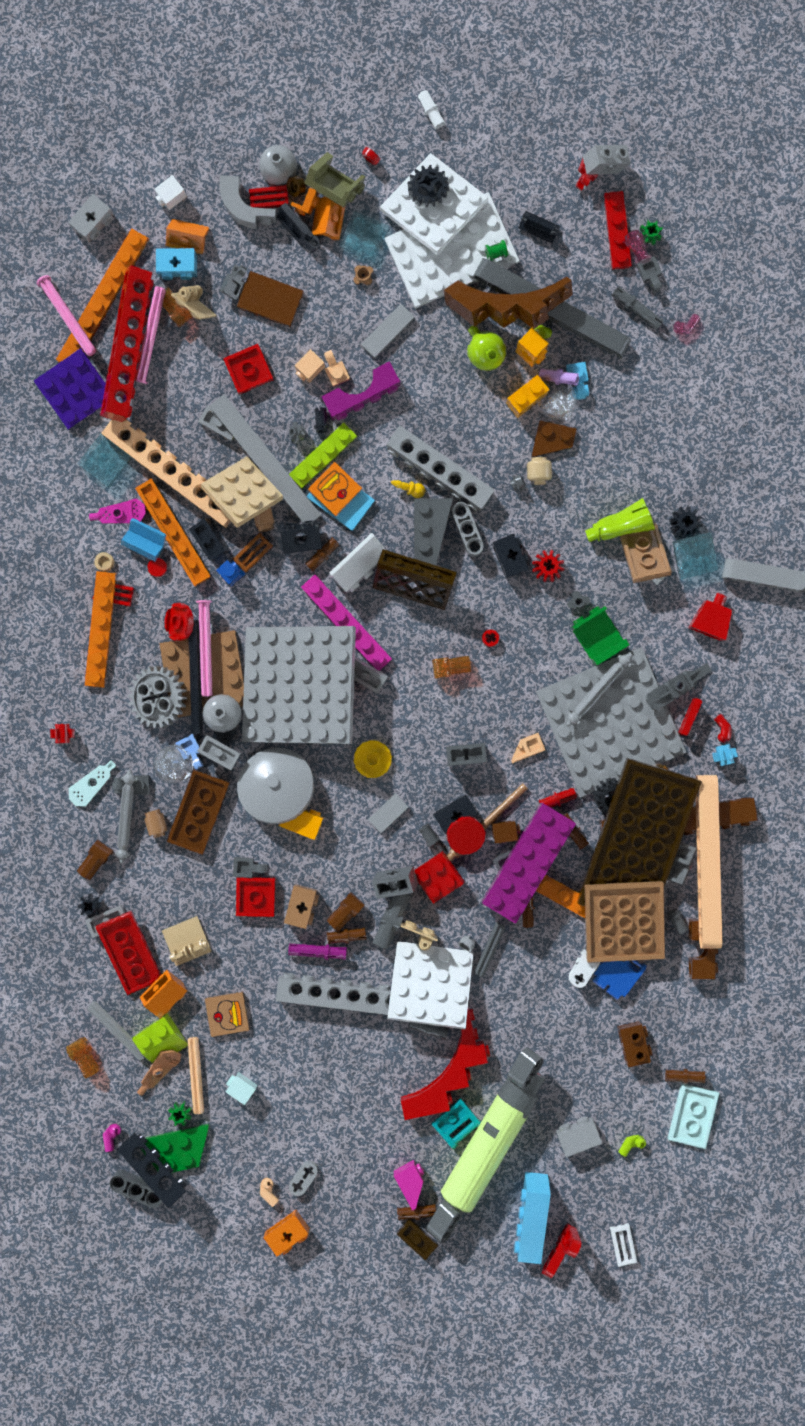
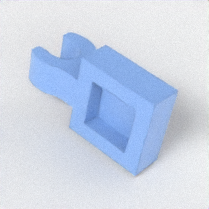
[176,734,204,769]

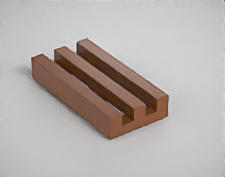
[233,532,274,573]

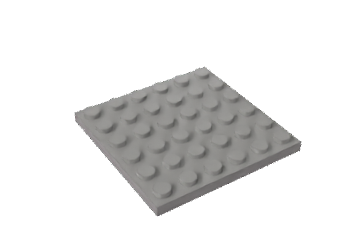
[242,626,356,744]
[535,647,687,797]

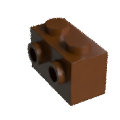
[617,1021,653,1068]

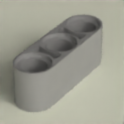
[452,502,484,557]

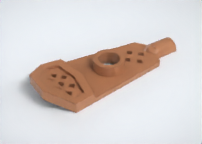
[137,1050,181,1096]

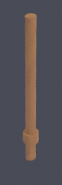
[447,783,528,862]

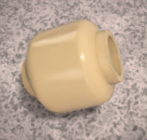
[527,457,552,485]

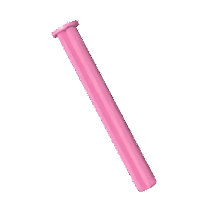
[37,275,96,356]
[136,286,165,384]
[196,600,213,697]

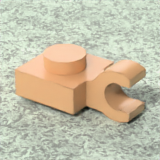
[324,350,350,387]

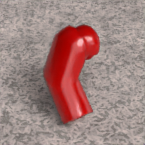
[714,714,732,743]

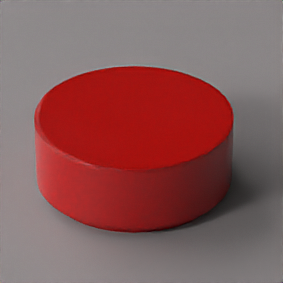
[362,147,381,166]
[147,558,167,577]

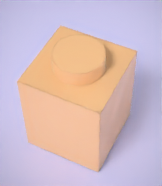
[295,349,325,383]

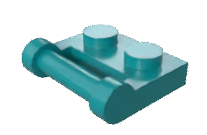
[431,1097,481,1150]

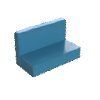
[121,518,166,561]

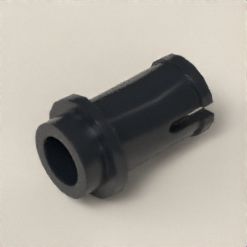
[314,407,329,433]

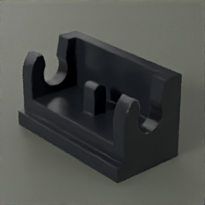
[189,518,231,561]

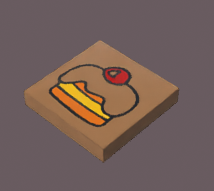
[205,991,250,1037]

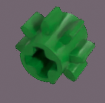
[638,220,663,246]
[168,1101,192,1126]

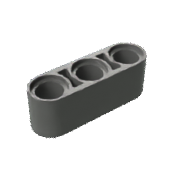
[109,1170,164,1208]

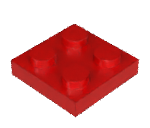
[223,343,273,395]
[414,851,465,904]
[236,877,276,917]

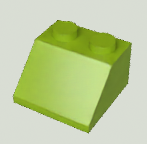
[132,1013,188,1063]

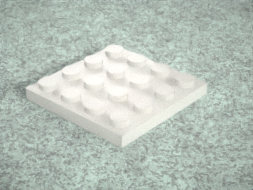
[380,153,488,255]
[387,941,473,1029]

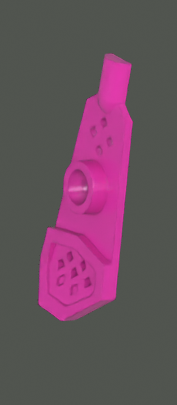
[89,498,146,523]

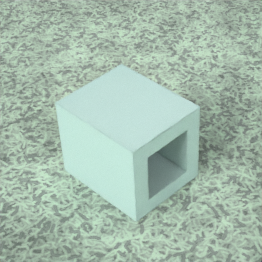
[226,1072,257,1105]

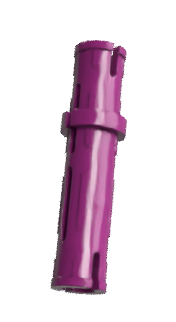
[288,943,347,960]

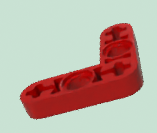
[542,1223,582,1279]

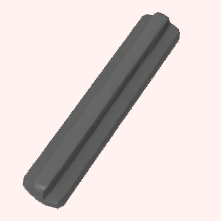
[474,922,505,977]

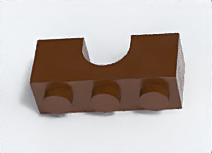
[688,919,718,979]

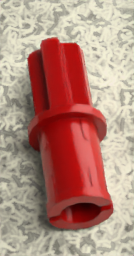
[538,788,577,808]

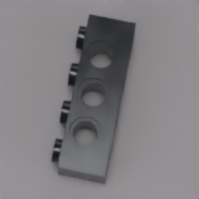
[116,1132,187,1209]

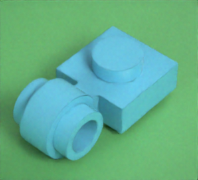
[566,362,589,400]

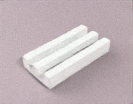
[610,1223,637,1267]

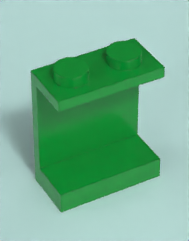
[571,606,629,666]

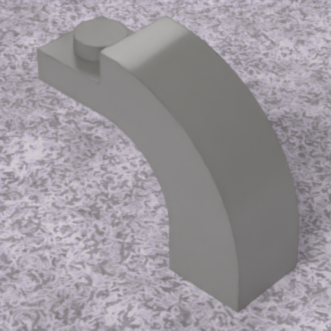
[220,175,277,229]

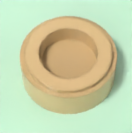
[94,552,115,572]

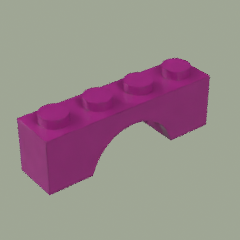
[322,361,400,421]

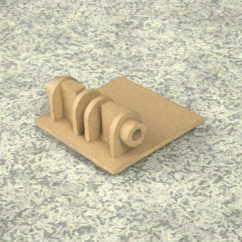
[171,285,216,320]
[162,916,212,966]
[401,920,438,951]

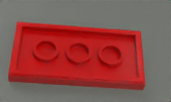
[95,910,161,995]

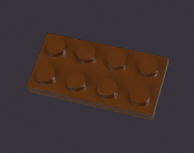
[166,769,230,855]

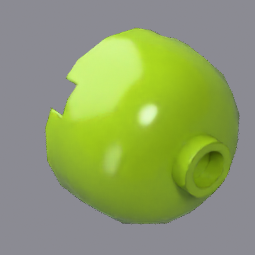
[467,331,506,371]

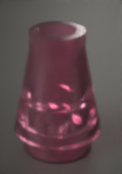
[625,230,648,261]

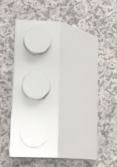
[330,533,386,593]

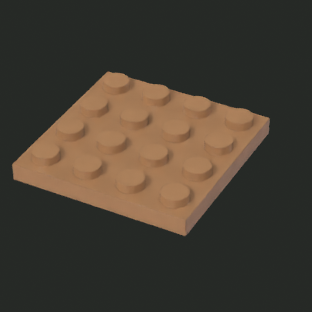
[159,630,244,718]
[584,881,665,963]

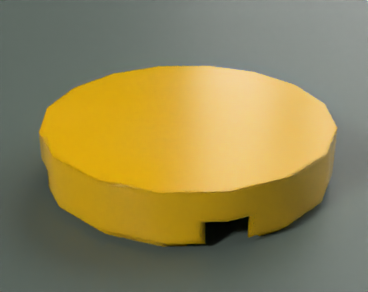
[354,740,392,778]

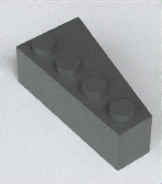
[414,498,453,565]

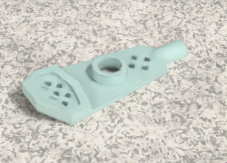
[69,760,116,806]

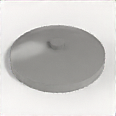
[237,748,314,824]

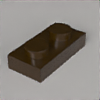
[396,1219,438,1260]

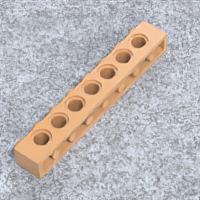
[101,419,231,528]

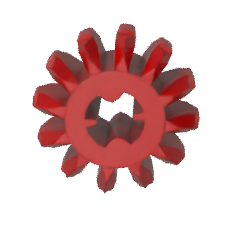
[532,550,564,583]

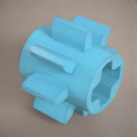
[712,744,738,766]

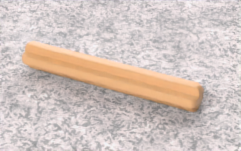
[188,1037,204,1114]

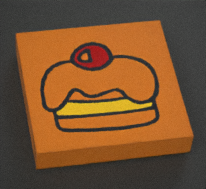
[308,462,362,516]

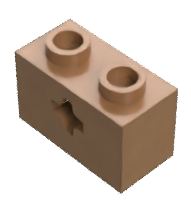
[284,884,319,929]

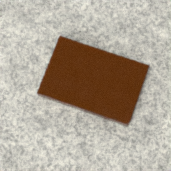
[237,271,304,328]

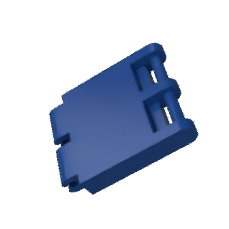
[592,960,647,1000]

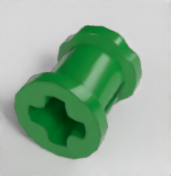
[485,240,508,261]

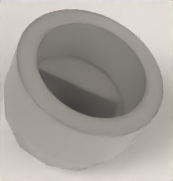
[458,935,475,953]

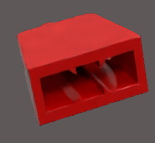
[688,593,732,642]

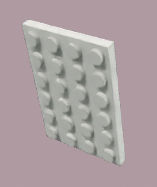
[384,192,519,309]

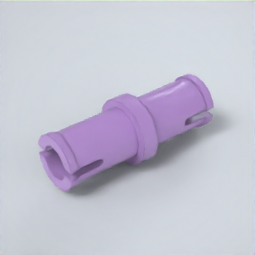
[539,368,579,386]

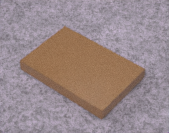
[619,523,672,583]

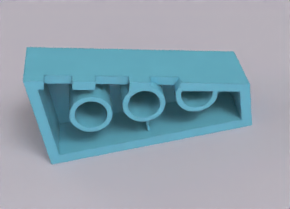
[514,1172,551,1264]

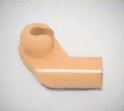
[260,1178,279,1207]

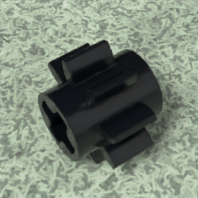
[77,893,103,918]

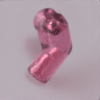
[673,314,701,335]

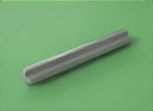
[87,1001,144,1061]

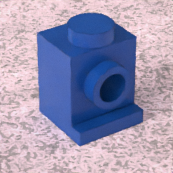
[216,560,245,587]

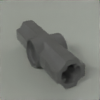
[372,894,411,949]

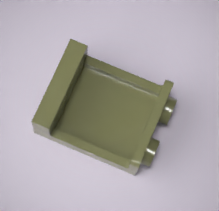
[305,152,365,208]

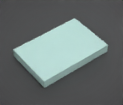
[667,1083,720,1150]

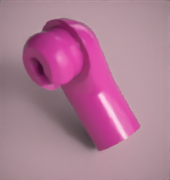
[103,1124,121,1152]

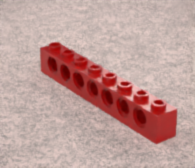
[100,265,154,423]

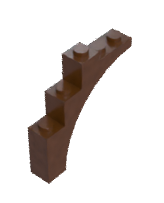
[443,277,573,329]

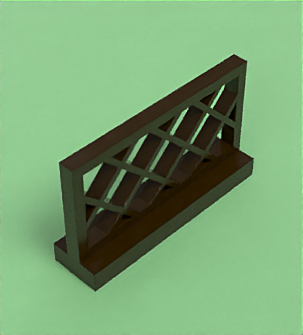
[372,549,457,611]

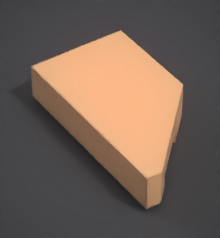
[511,733,545,763]

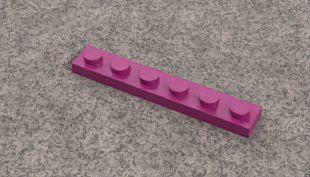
[301,575,392,671]

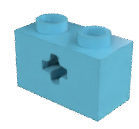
[156,248,197,280]

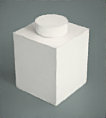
[155,175,187,210]

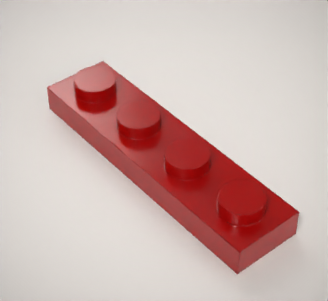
[603,191,632,270]

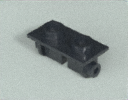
[518,211,560,244]

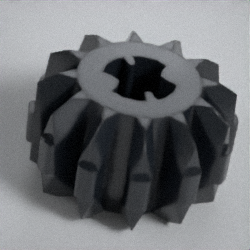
[669,506,703,539]

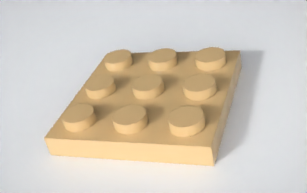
[201,457,283,528]

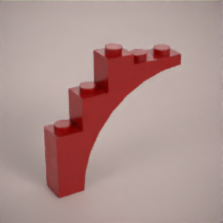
[401,1007,490,1120]

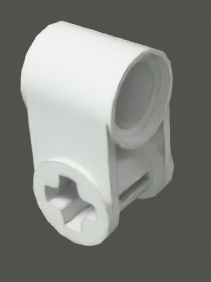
[569,949,600,988]

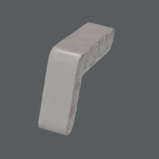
[722,559,805,593]

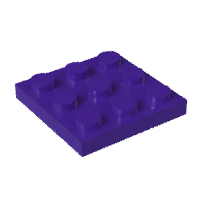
[34,348,106,430]

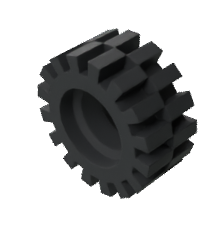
[593,778,619,814]

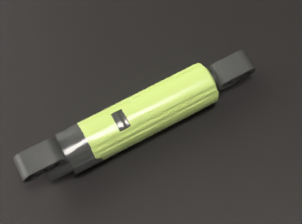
[426,1047,546,1243]

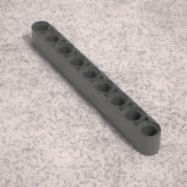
[473,258,631,358]

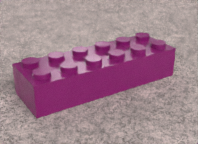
[481,802,576,924]

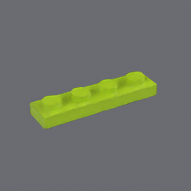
[289,422,357,489]

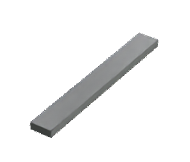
[209,394,321,522]

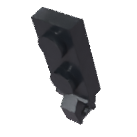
[277,203,322,253]

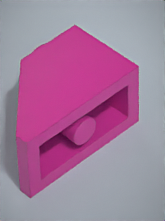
[394,1160,425,1210]

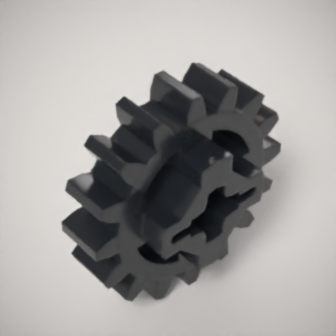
[407,165,449,208]

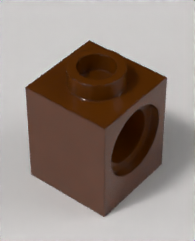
[491,820,521,844]

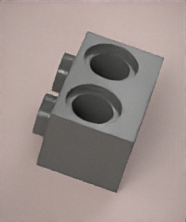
[446,743,487,766]

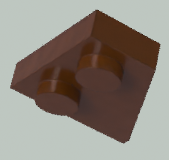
[531,420,577,458]

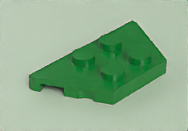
[140,1123,209,1173]

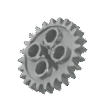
[128,666,187,728]

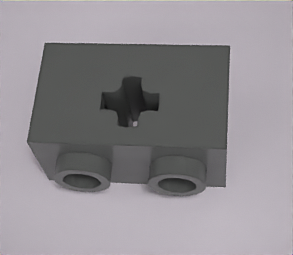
[372,866,418,899]

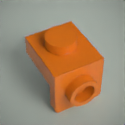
[291,188,321,216]

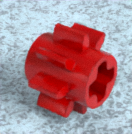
[50,724,75,743]

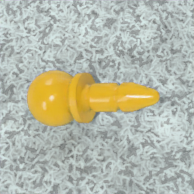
[391,480,426,498]

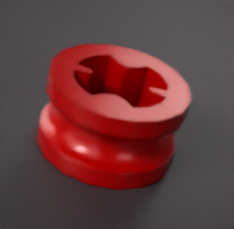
[482,629,499,647]

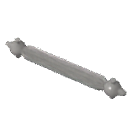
[566,653,632,726]
[114,769,137,864]

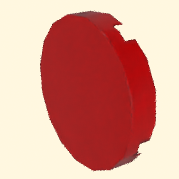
[164,603,194,641]
[447,817,485,855]

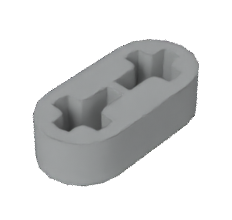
[289,1161,318,1196]

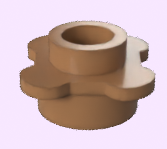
[353,265,373,286]

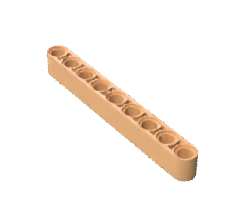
[696,775,722,949]

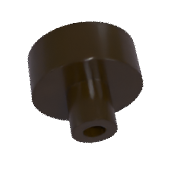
[287,176,307,197]

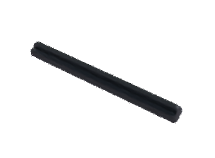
[188,620,203,735]

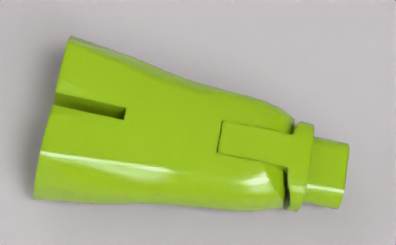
[585,498,655,542]

